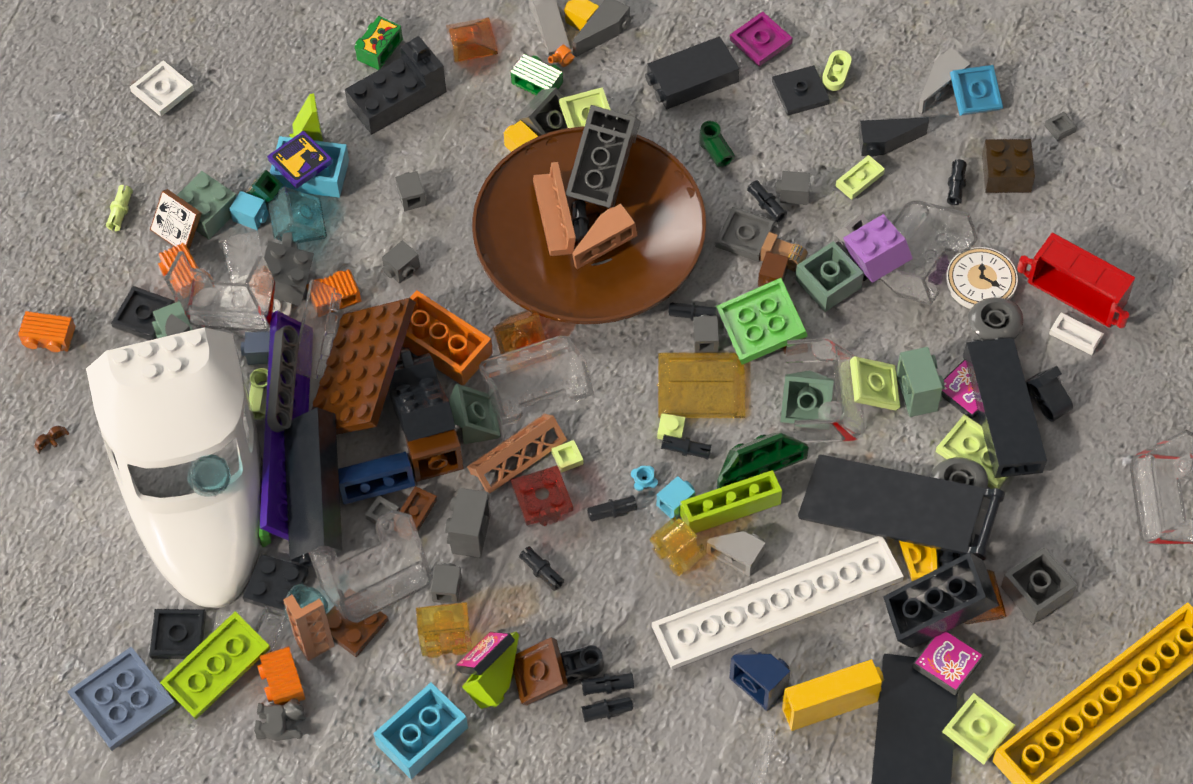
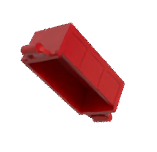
[1017,233,1135,328]

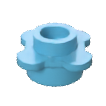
[631,466,658,491]

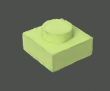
[657,413,685,440]
[552,440,584,473]

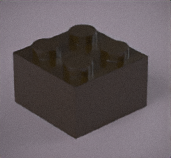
[982,139,1035,193]

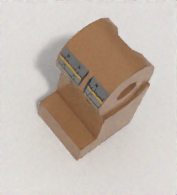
[760,232,808,271]

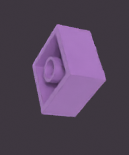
[843,214,913,283]

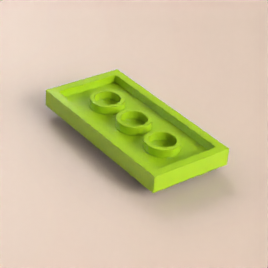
[160,611,271,719]

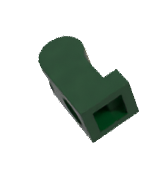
[245,170,283,203]

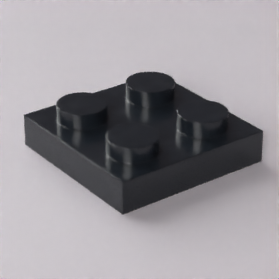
[243,554,309,615]

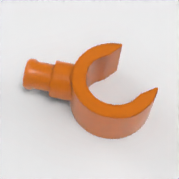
[548,44,575,67]

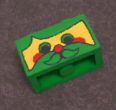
[354,16,403,70]

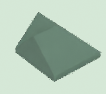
[780,370,834,427]
[449,384,501,444]

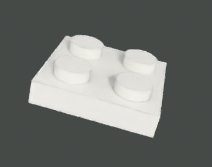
[130,60,194,117]

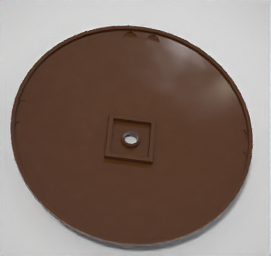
[472,126,706,324]

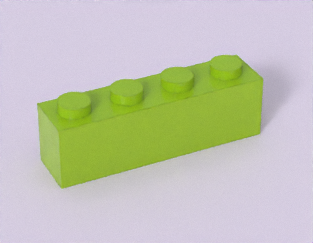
[680,470,782,535]

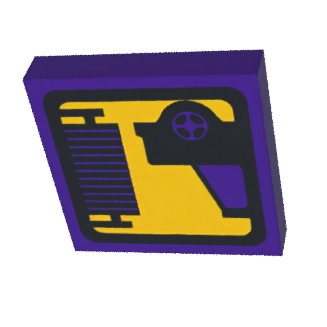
[267,131,333,189]

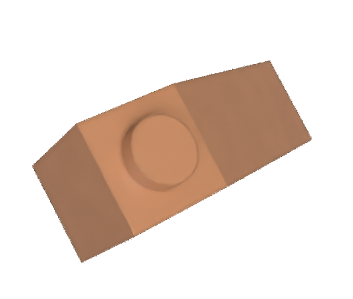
[572,204,637,269]

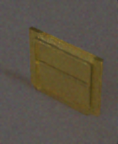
[657,353,746,418]

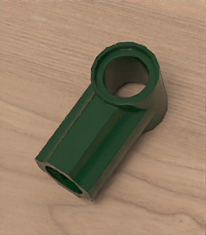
[699,121,735,168]

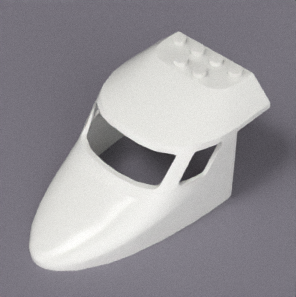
[86,327,263,609]

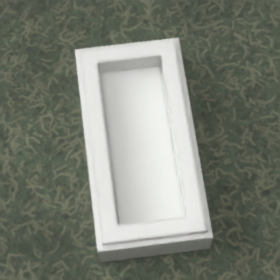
[1049,313,1104,355]

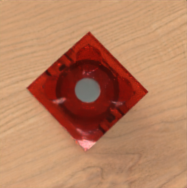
[511,465,574,526]

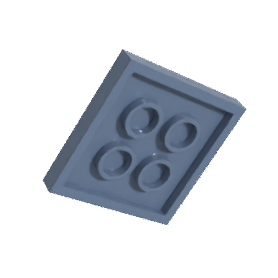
[67,646,176,751]

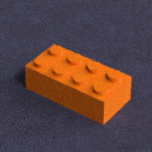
[403,290,493,386]

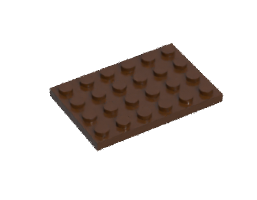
[311,298,416,435]

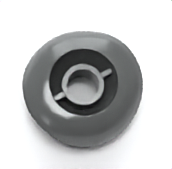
[968,297,1023,341]
[931,457,988,489]

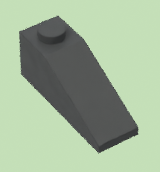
[572,0,631,57]

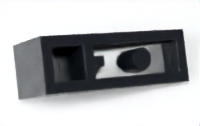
[859,117,929,157]

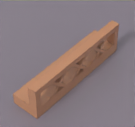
[533,162,576,256]
[467,414,567,494]
[283,595,335,661]

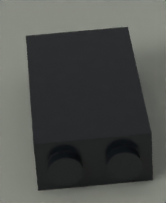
[645,36,740,110]

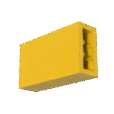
[782,659,884,731]

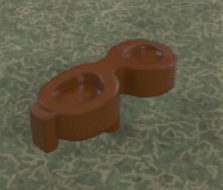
[34,426,69,454]

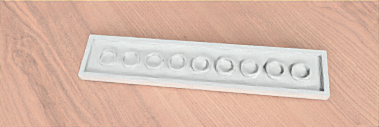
[652,536,904,670]

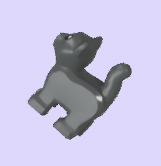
[254,699,306,741]

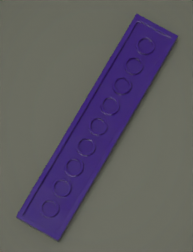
[260,310,312,541]

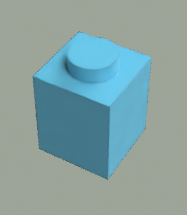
[229,191,268,230]
[656,476,695,521]

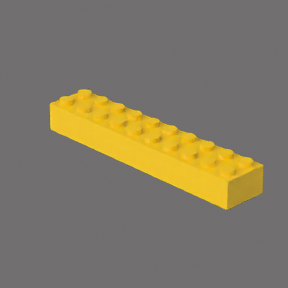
[993,602,1193,784]

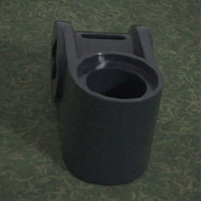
[560,645,604,684]

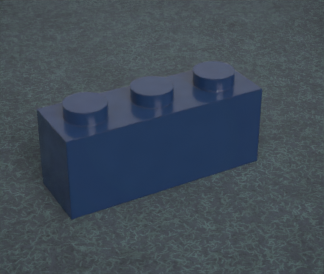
[338,451,415,505]

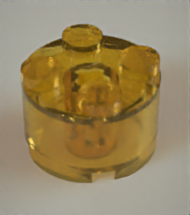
[649,516,707,577]

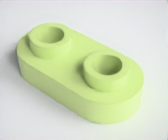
[822,50,851,91]

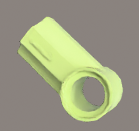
[249,368,268,420]

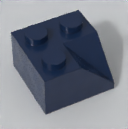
[729,648,790,711]

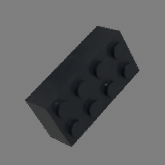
[883,552,999,648]

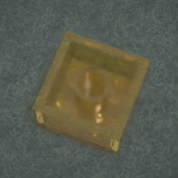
[416,602,472,658]

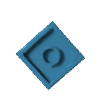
[950,65,1003,116]

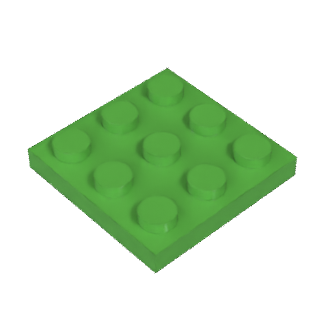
[716,278,808,365]

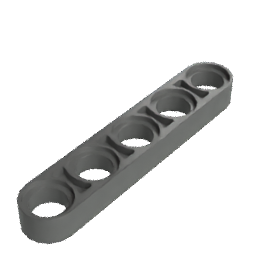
[267,325,299,433]

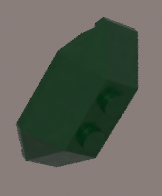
[717,433,809,489]

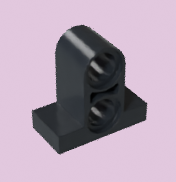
[1026,366,1073,422]

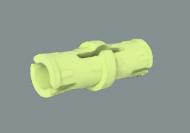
[106,185,133,231]

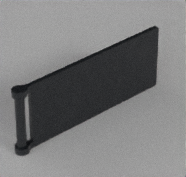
[798,454,1005,560]
[871,654,958,784]

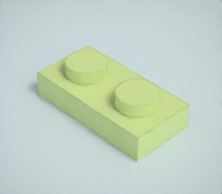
[836,155,885,200]

